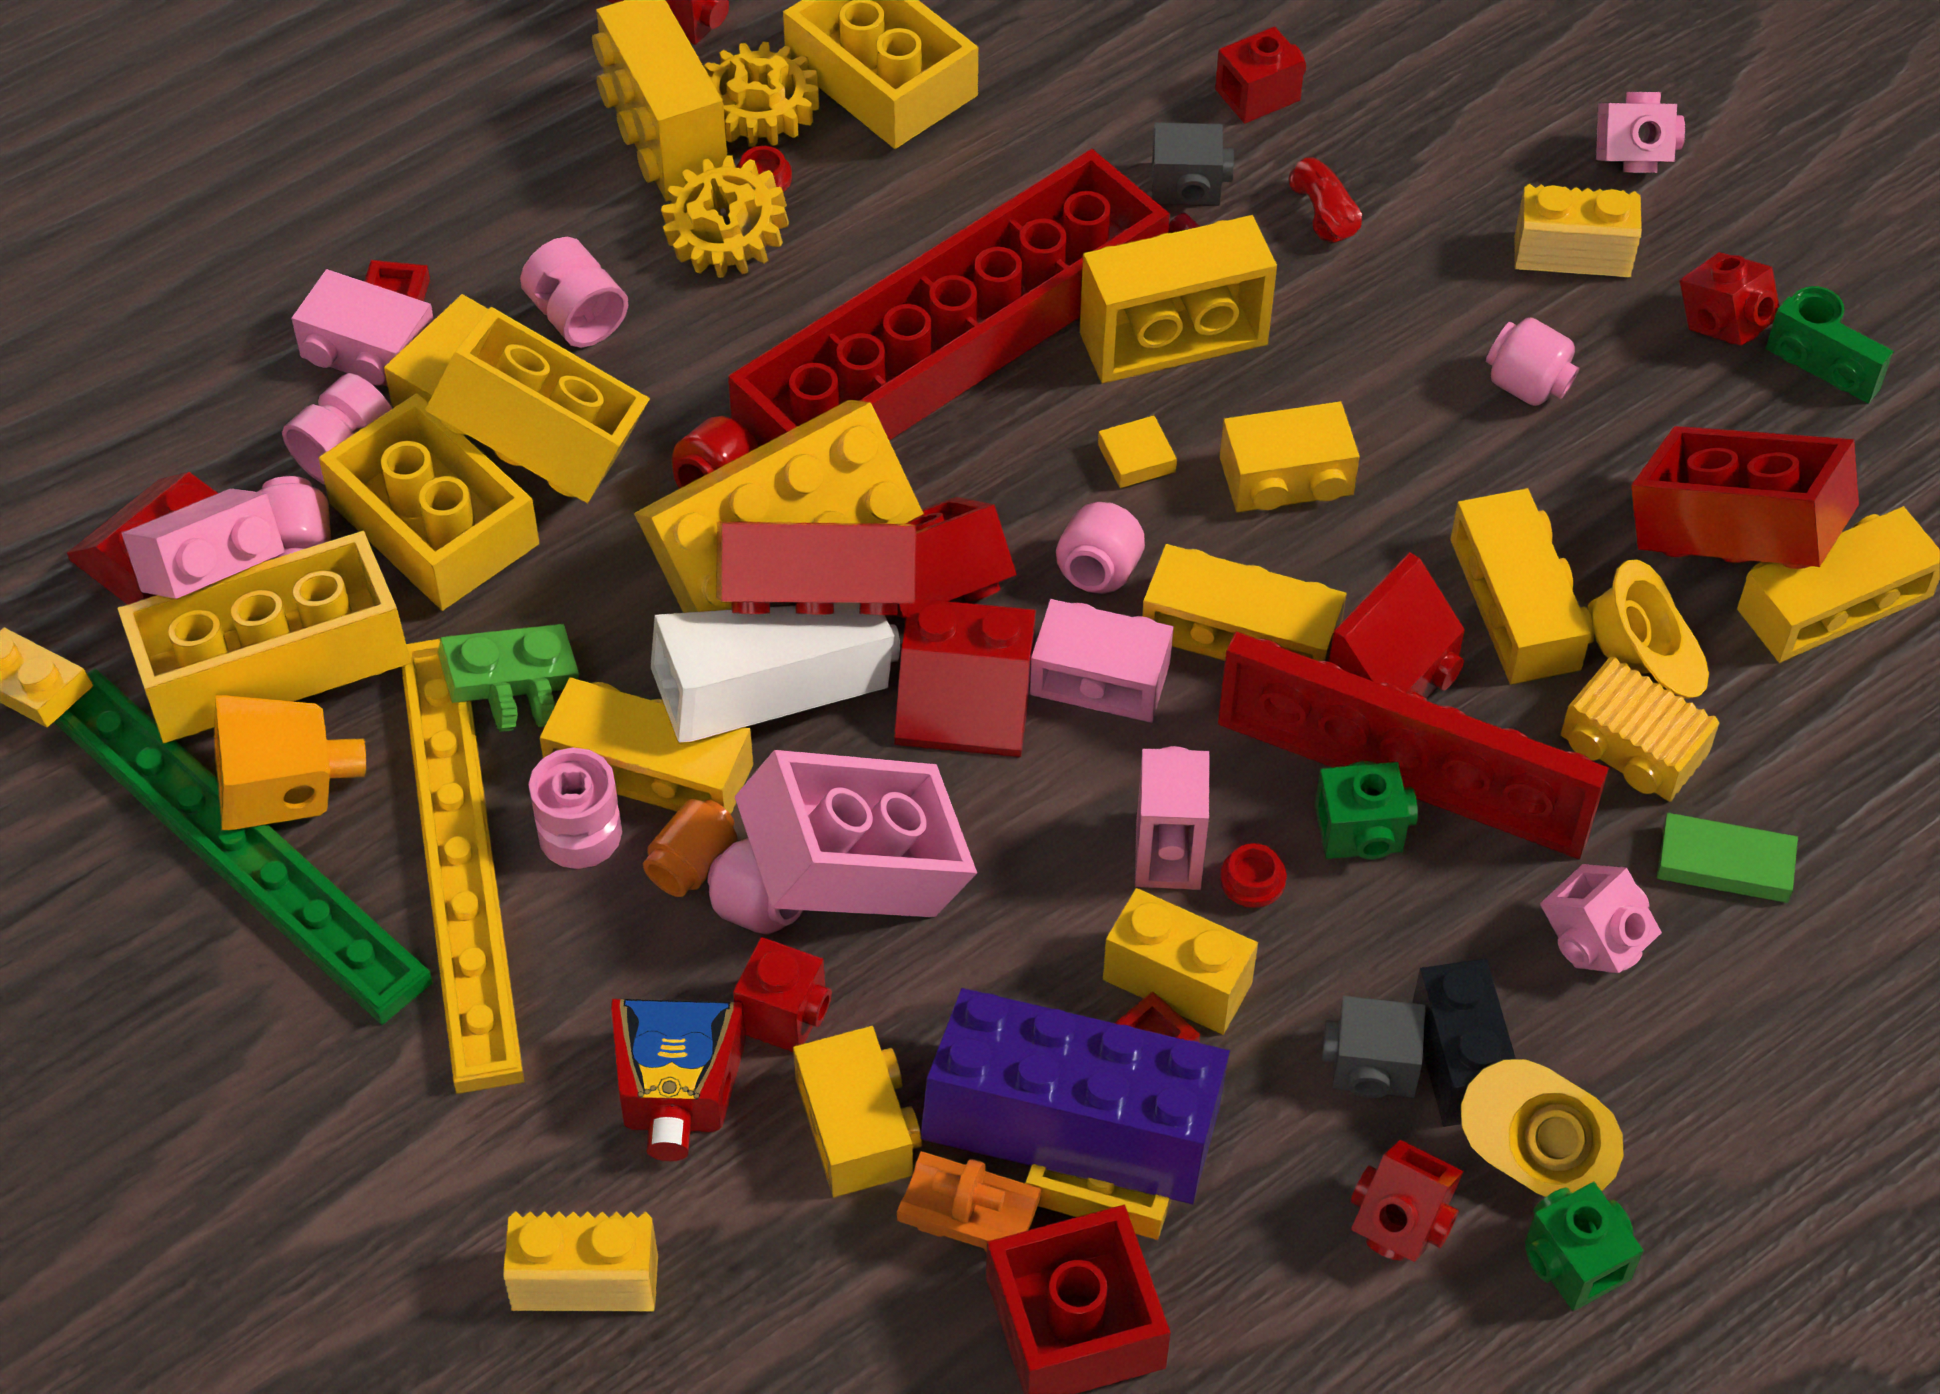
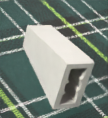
[651,603,900,742]

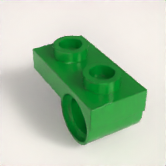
[1765,286,1894,404]

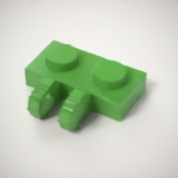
[438,624,579,732]

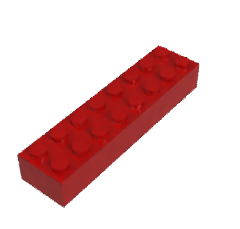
[728,148,1170,447]

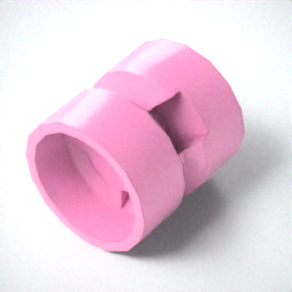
[520,237,629,348]
[282,373,392,485]
[528,748,622,869]

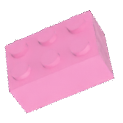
[735,750,977,917]

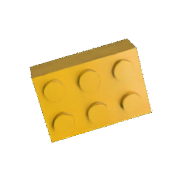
[592,0,727,202]
[783,0,979,149]
[1079,215,1277,384]
[425,307,650,504]
[318,393,540,611]

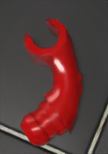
[1288,158,1362,243]

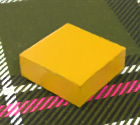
[1098,415,1177,488]

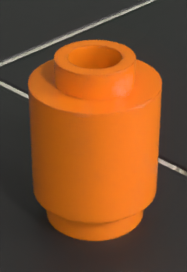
[643,799,738,897]

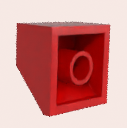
[67,472,218,605]
[896,497,1017,618]
[1329,552,1465,701]
[894,598,1036,757]

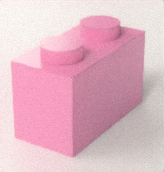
[291,269,434,387]
[122,488,285,599]
[1030,599,1174,723]
[1135,746,1209,890]

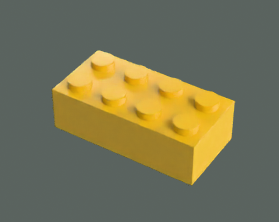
[634,400,924,613]
[117,530,411,744]

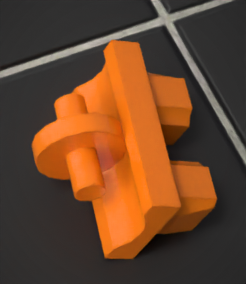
[897,1151,1041,1252]

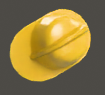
[1588,560,1709,699]
[1461,1059,1624,1197]

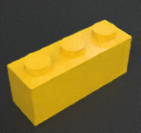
[1450,488,1594,685]
[1737,506,1940,663]
[1142,544,1347,662]
[540,677,753,814]

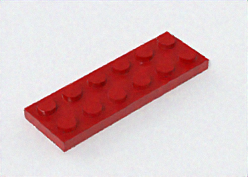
[1218,631,1609,860]

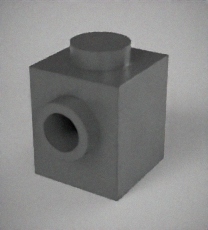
[1152,122,1234,205]
[1322,996,1425,1098]

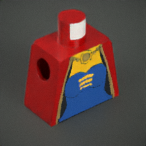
[611,999,746,1162]

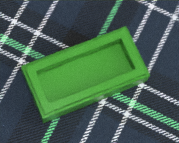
[1657,813,1798,903]

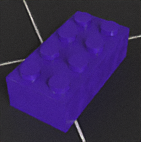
[920,988,1230,1204]

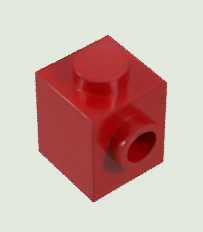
[1215,26,1306,124]
[733,937,832,1052]

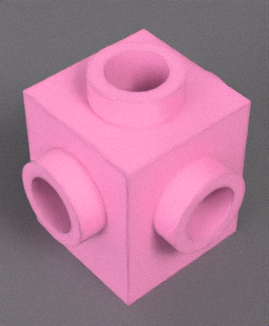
[1596,92,1685,173]
[1540,864,1662,973]

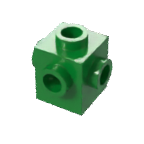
[1314,761,1418,859]
[1525,1182,1644,1312]

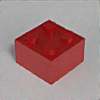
[986,1204,1171,1394]

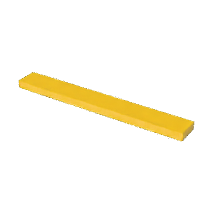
[401,639,525,1094]

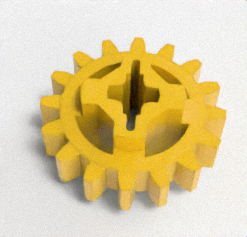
[704,41,819,147]
[661,156,789,278]

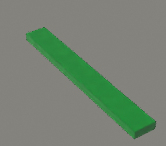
[54,668,433,1025]

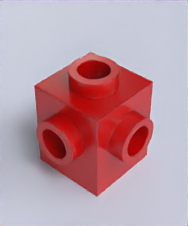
[1679,252,1779,346]
[1350,1140,1464,1262]

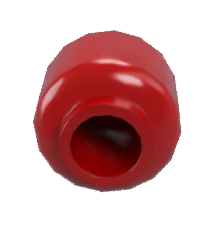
[672,416,759,489]

